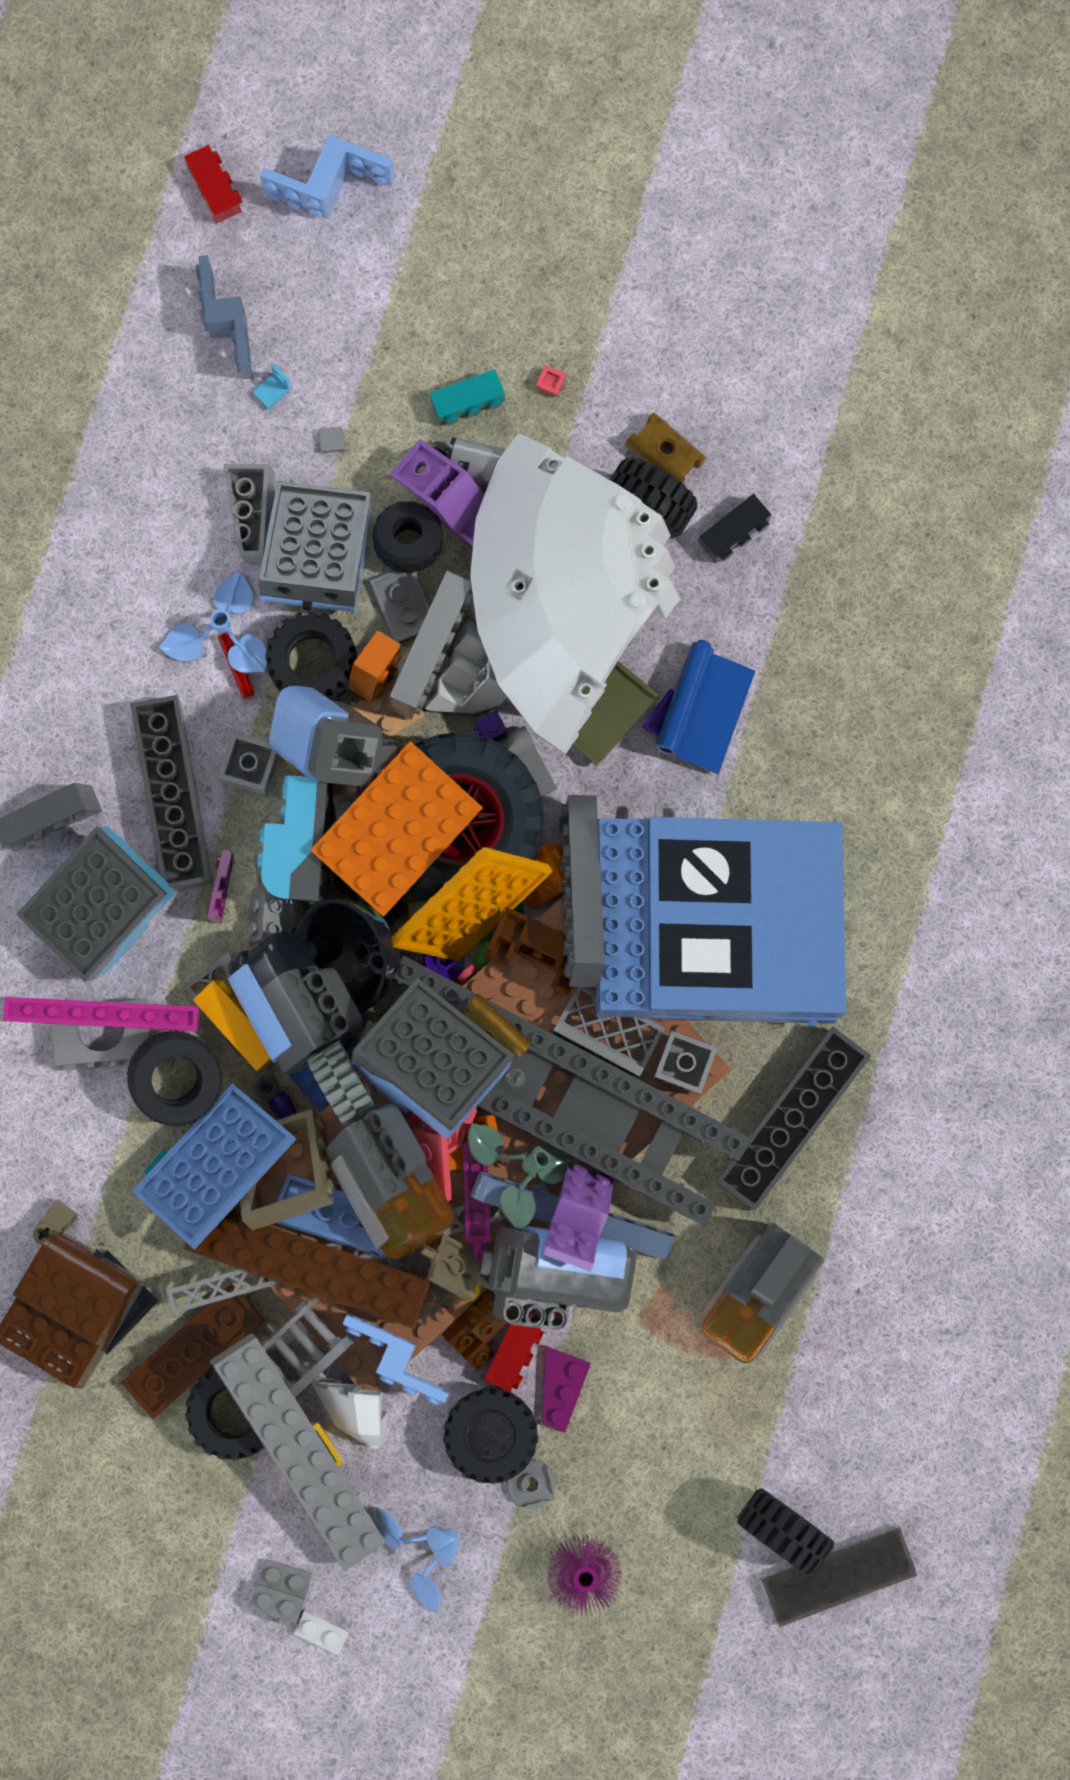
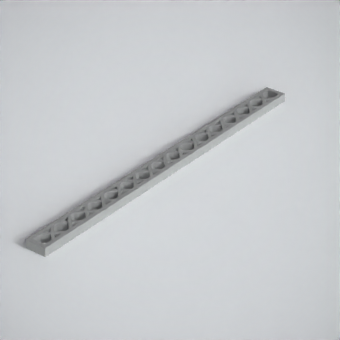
[166,1183,548,1314]

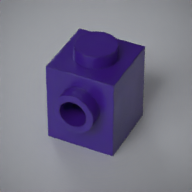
[474,710,508,741]

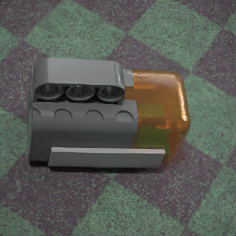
[325,1103,455,1259]
[699,1222,825,1364]

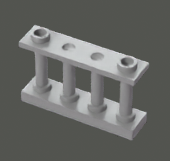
[260,1297,356,1398]

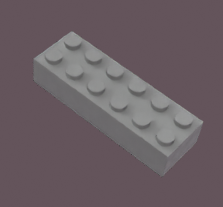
[386,571,473,720]

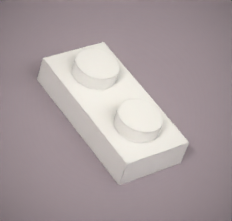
[294,1611,349,1655]

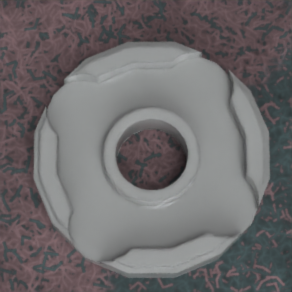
[507,1459,556,1509]

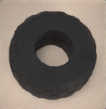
[372,501,443,573]

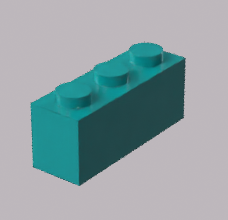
[430,369,505,425]

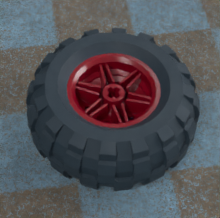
[409,732,544,899]

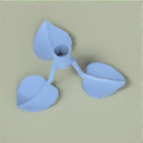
[160,572,267,673]
[376,1509,460,1613]

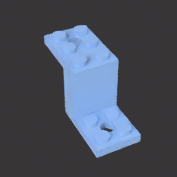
[260,135,395,218]

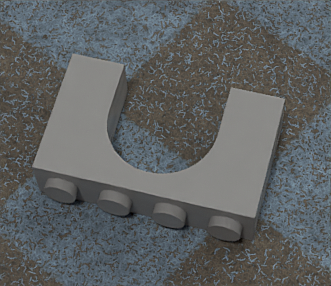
[51,999,152,1071]

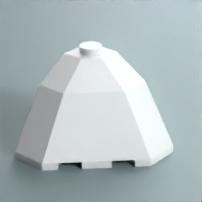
[425,620,509,714]
[313,1377,388,1449]

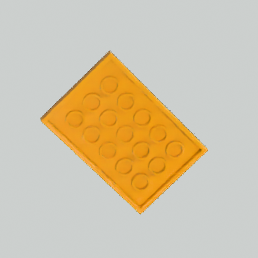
[391,847,553,961]

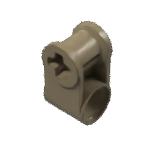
[33,1200,78,1245]

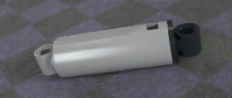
[430,437,558,488]

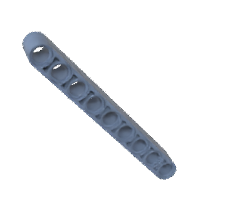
[470,1171,676,1259]

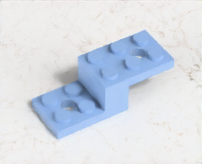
[343,1314,450,1405]

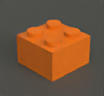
[347,630,402,702]

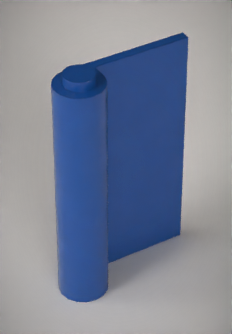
[655,640,755,774]

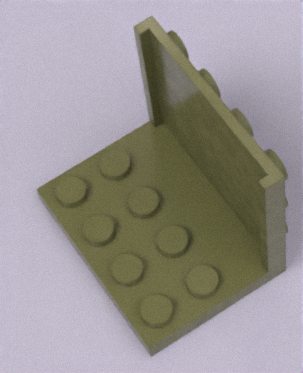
[572,661,659,767]

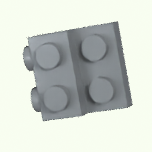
[249,1559,313,1626]

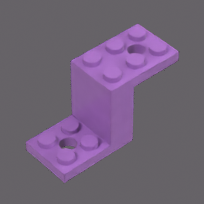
[389,439,484,548]

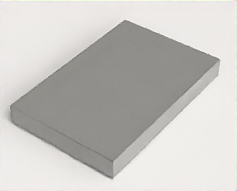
[368,571,430,643]

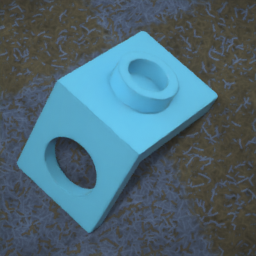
[253,364,292,409]

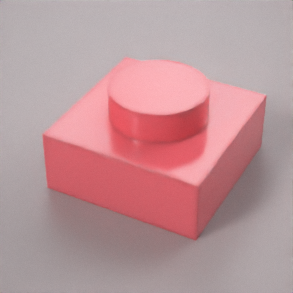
[536,365,566,397]

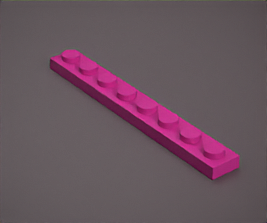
[3,997,199,1032]

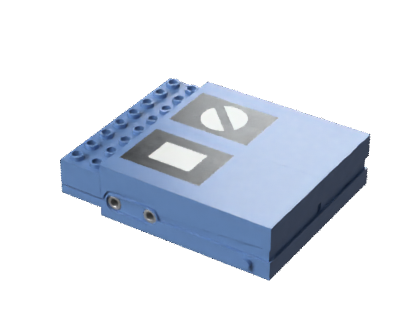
[596,806,846,1027]

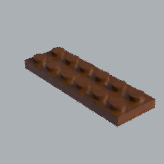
[121,1283,264,1419]

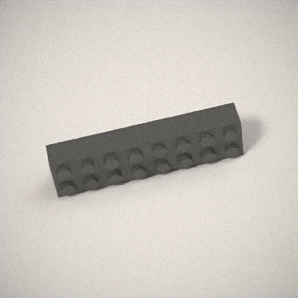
[130,695,213,891]
[559,795,605,988]
[715,1026,872,1211]

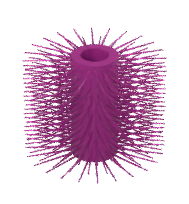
[547,1534,623,1617]

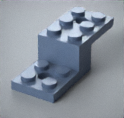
[195,255,253,379]

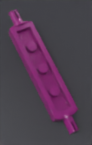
[462,1125,491,1259]

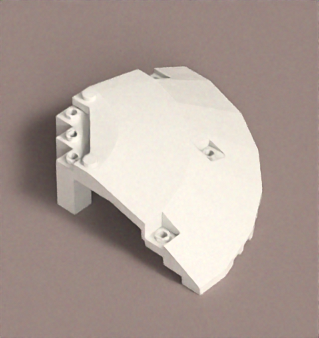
[470,433,680,754]

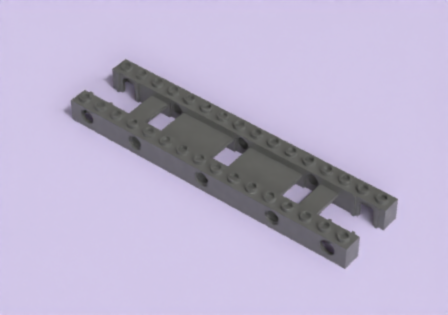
[357,956,751,1227]

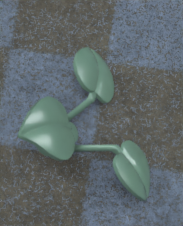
[468,1123,572,1229]

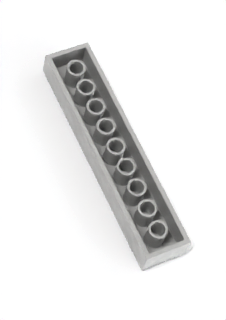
[210,1333,386,1571]

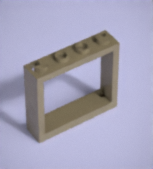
[240,1109,334,1230]

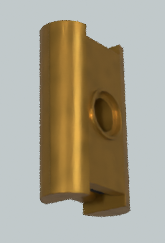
[625,412,707,484]
[459,993,532,1063]

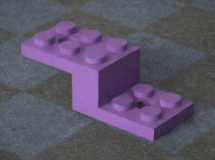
[543,1163,615,1272]

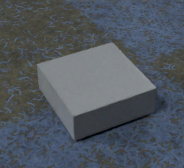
[319,426,345,453]

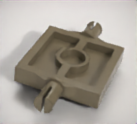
[419,1233,489,1300]

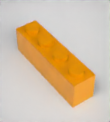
[193,980,272,1071]

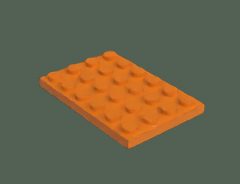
[310,741,483,917]

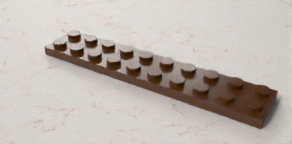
[184,1212,431,1329]

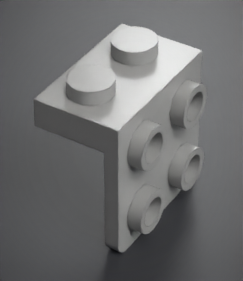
[247,893,308,943]

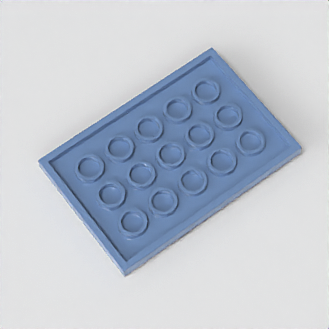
[132,1083,296,1250]

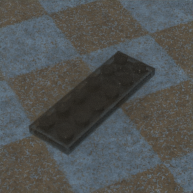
[761,1527,918,1627]

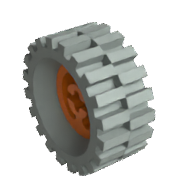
[307,1040,379,1128]

